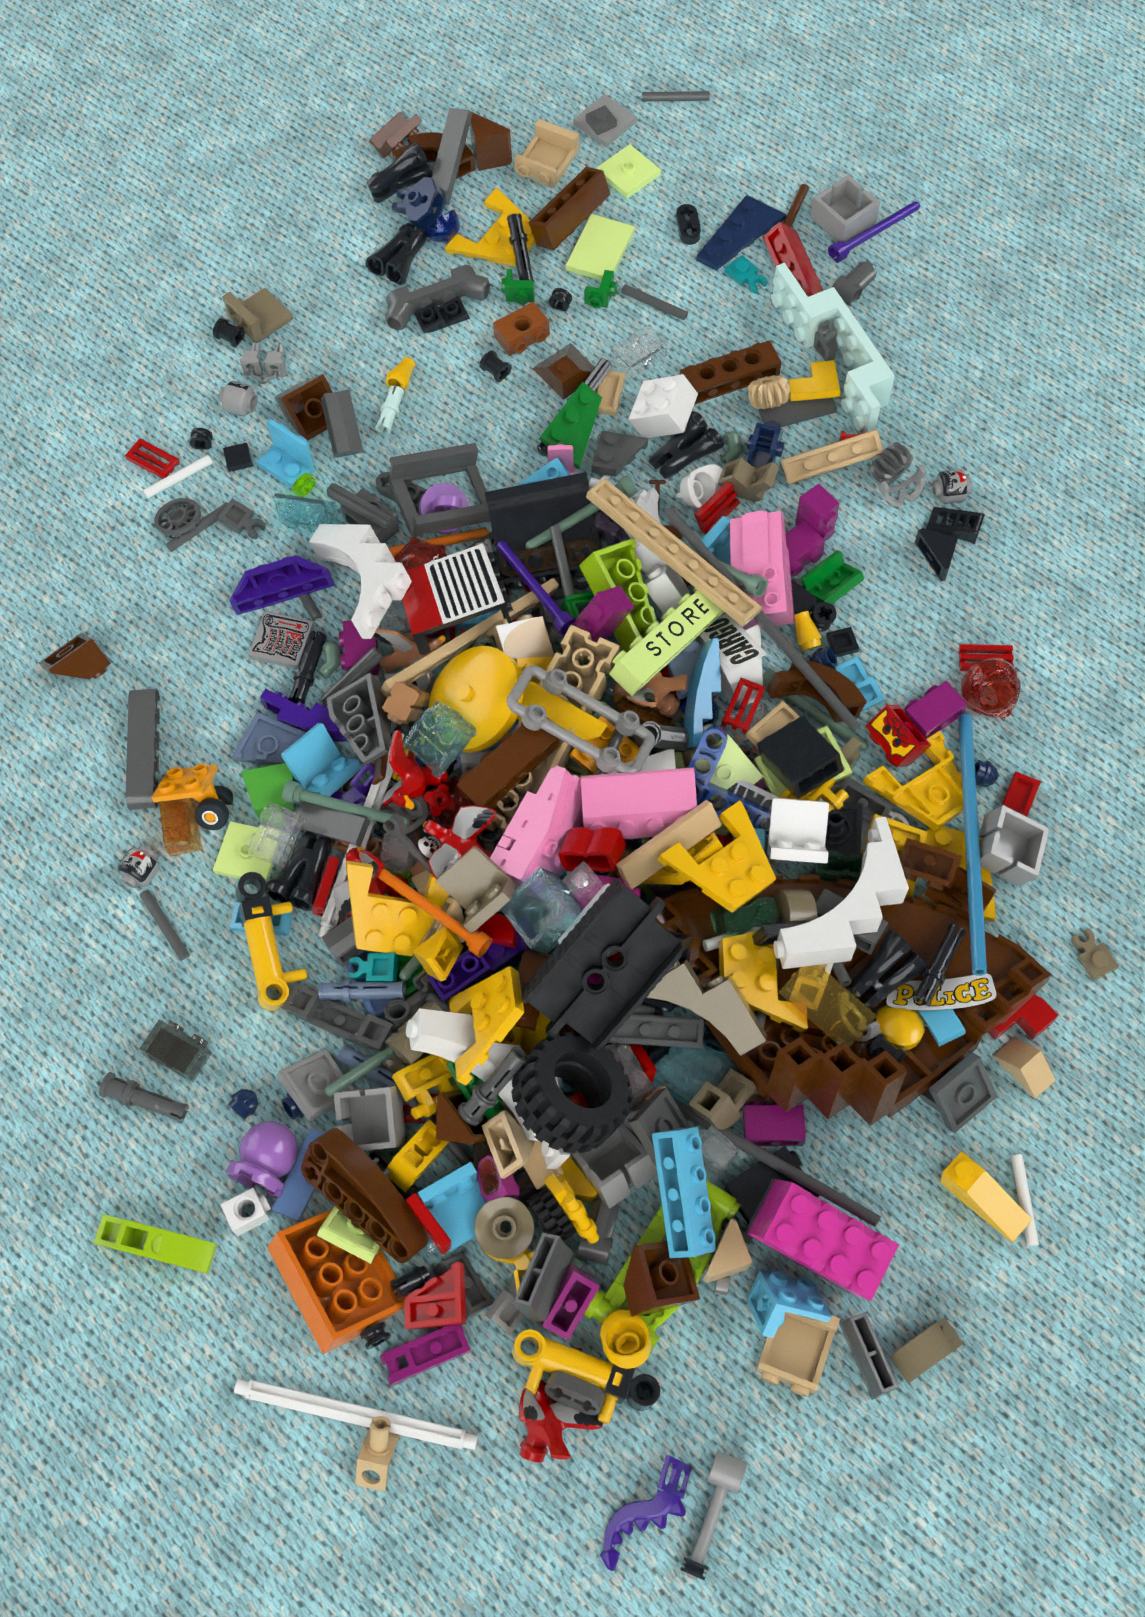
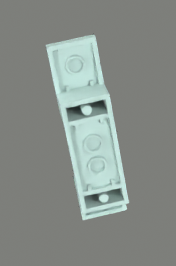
[771,263,895,433]

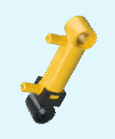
[235,872,307,1011]
[512,1329,661,1424]

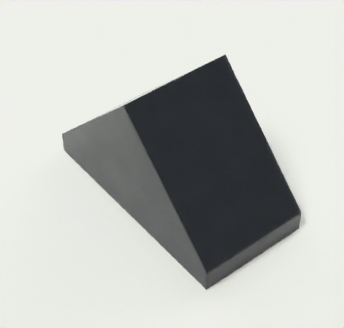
[915,528,958,581]

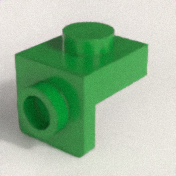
[501,269,535,304]
[584,270,618,308]

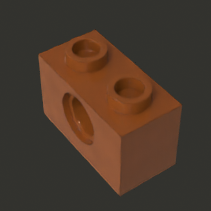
[493,301,550,356]

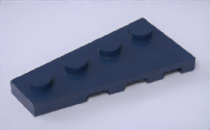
[696,195,786,271]

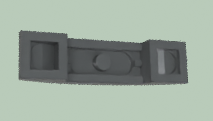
[282,983,394,1051]

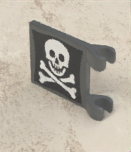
[383,796,443,874]

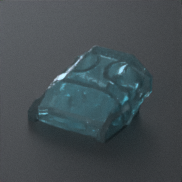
[403,701,477,777]

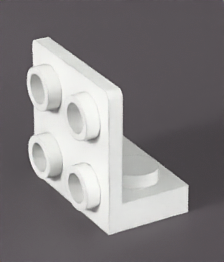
[767,798,829,863]

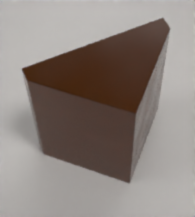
[470,112,512,171]
[436,1089,489,1145]

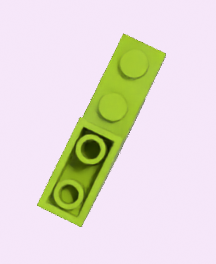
[93,1214,217,1274]

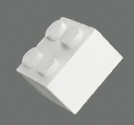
[628,374,698,438]

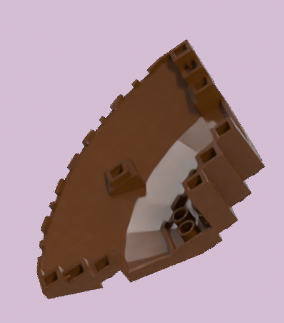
[654,875,1052,1126]

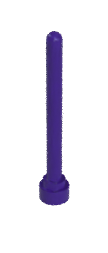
[828,201,920,263]
[497,541,576,635]

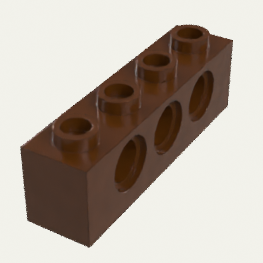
[679,340,782,405]

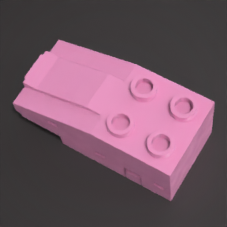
[730,510,795,630]
[490,766,583,902]

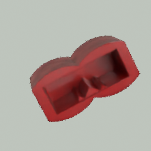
[558,827,626,872]

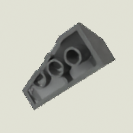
[326,673,391,765]

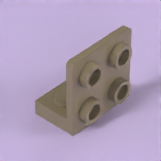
[222,288,293,343]
[436,846,517,933]

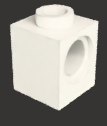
[220,1188,271,1236]

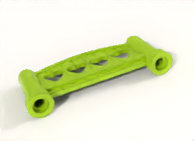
[583,1180,741,1353]

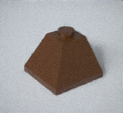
[533,343,594,400]
[275,374,333,441]
[39,633,110,679]
[623,1241,700,1317]

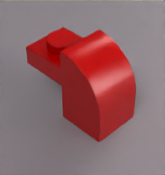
[988,995,1059,1040]

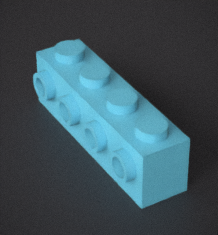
[652,1127,716,1258]

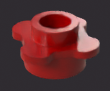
[423,784,455,816]

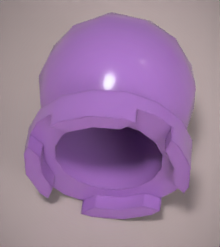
[225,1121,299,1198]

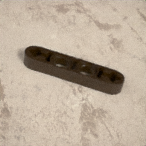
[499,540,598,579]

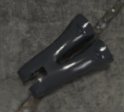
[367,141,433,203]
[365,223,428,285]
[648,411,724,479]
[265,831,332,911]
[845,929,928,1015]

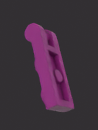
[380,1325,471,1386]

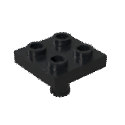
[822,801,862,860]

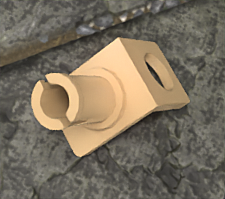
[355,1416,399,1492]

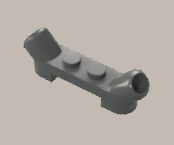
[385,265,490,330]

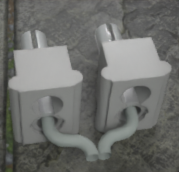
[240,343,286,384]

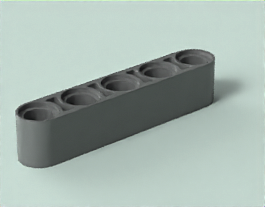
[126,688,160,810]

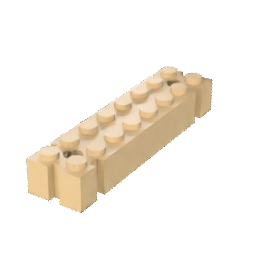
[486,625,621,834]

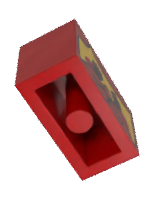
[865,705,931,767]

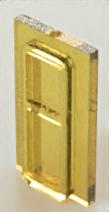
[779,965,877,1047]

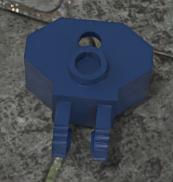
[392,177,446,232]
[747,420,785,467]

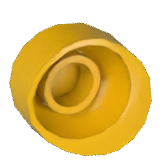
[876,1005,925,1050]
[600,1310,651,1369]

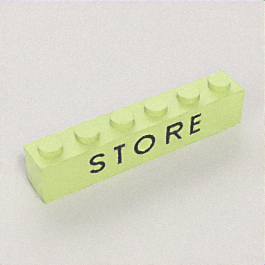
[609,588,725,696]

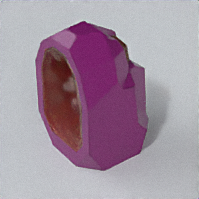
[477,1153,520,1204]

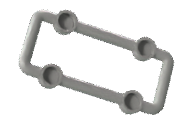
[506,665,655,773]

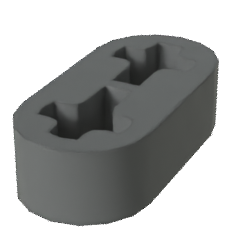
[545,1371,605,1415]

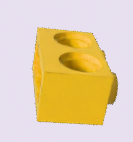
[385,1120,449,1193]

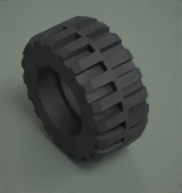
[511,1032,632,1154]

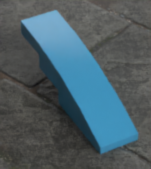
[684,638,721,750]

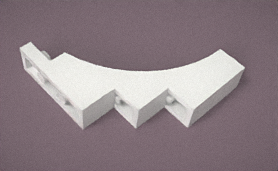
[774,817,909,969]
[406,1009,570,1169]

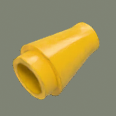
[386,357,416,392]
[794,611,822,652]

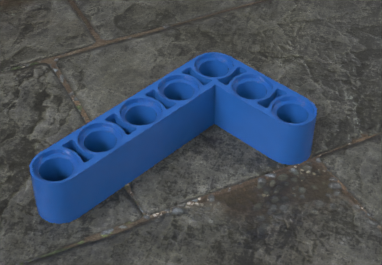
[688,726,771,841]

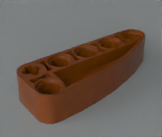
[301,1128,428,1263]

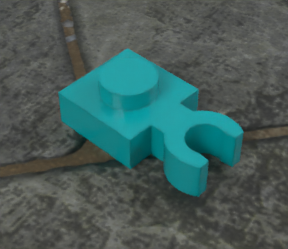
[725,255,767,294]
[348,953,399,982]

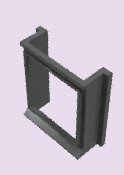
[389,443,490,540]

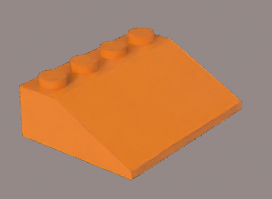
[267,1209,406,1354]

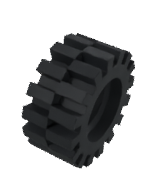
[526,1187,577,1242]

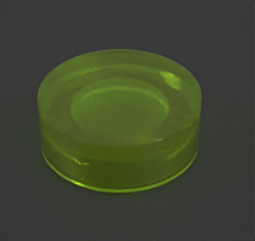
[292,473,316,498]

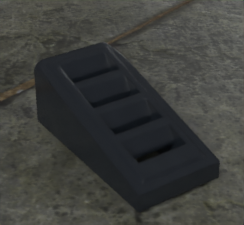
[926,507,985,544]

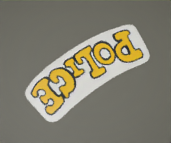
[886,973,996,1010]

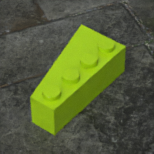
[579,538,657,653]

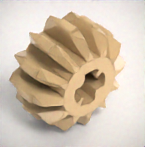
[748,375,790,410]

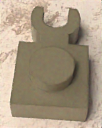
[1071,928,1119,981]

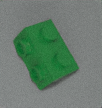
[801,550,864,604]

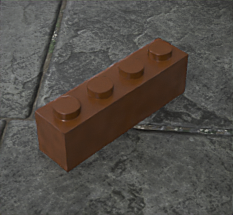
[528,167,610,250]
[457,717,564,808]

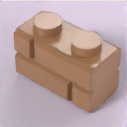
[382,681,430,725]

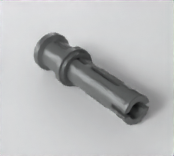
[458,1047,527,1126]
[99,1072,189,1123]

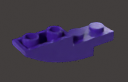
[260,688,348,742]
[428,915,542,1002]

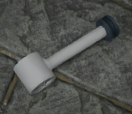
[680,1450,747,1580]

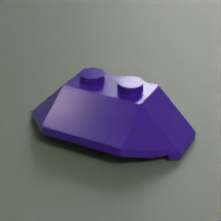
[230,555,335,615]

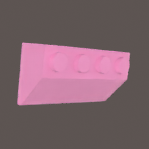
[581,767,697,839]

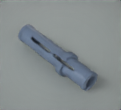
[318,980,406,1002]
[337,1045,408,1102]

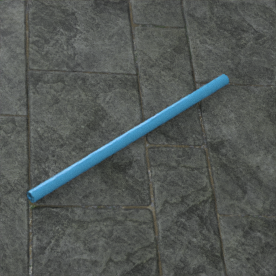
[958,714,987,976]

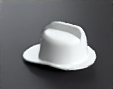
[676,464,723,509]

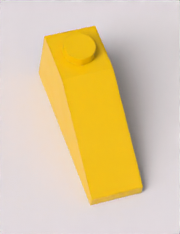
[940,1151,1032,1243]

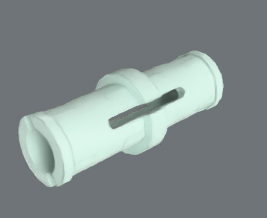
[375,386,404,434]

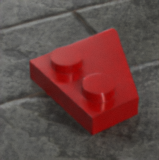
[404,1262,466,1330]

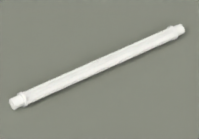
[318,731,405,938]
[234,1379,478,1450]

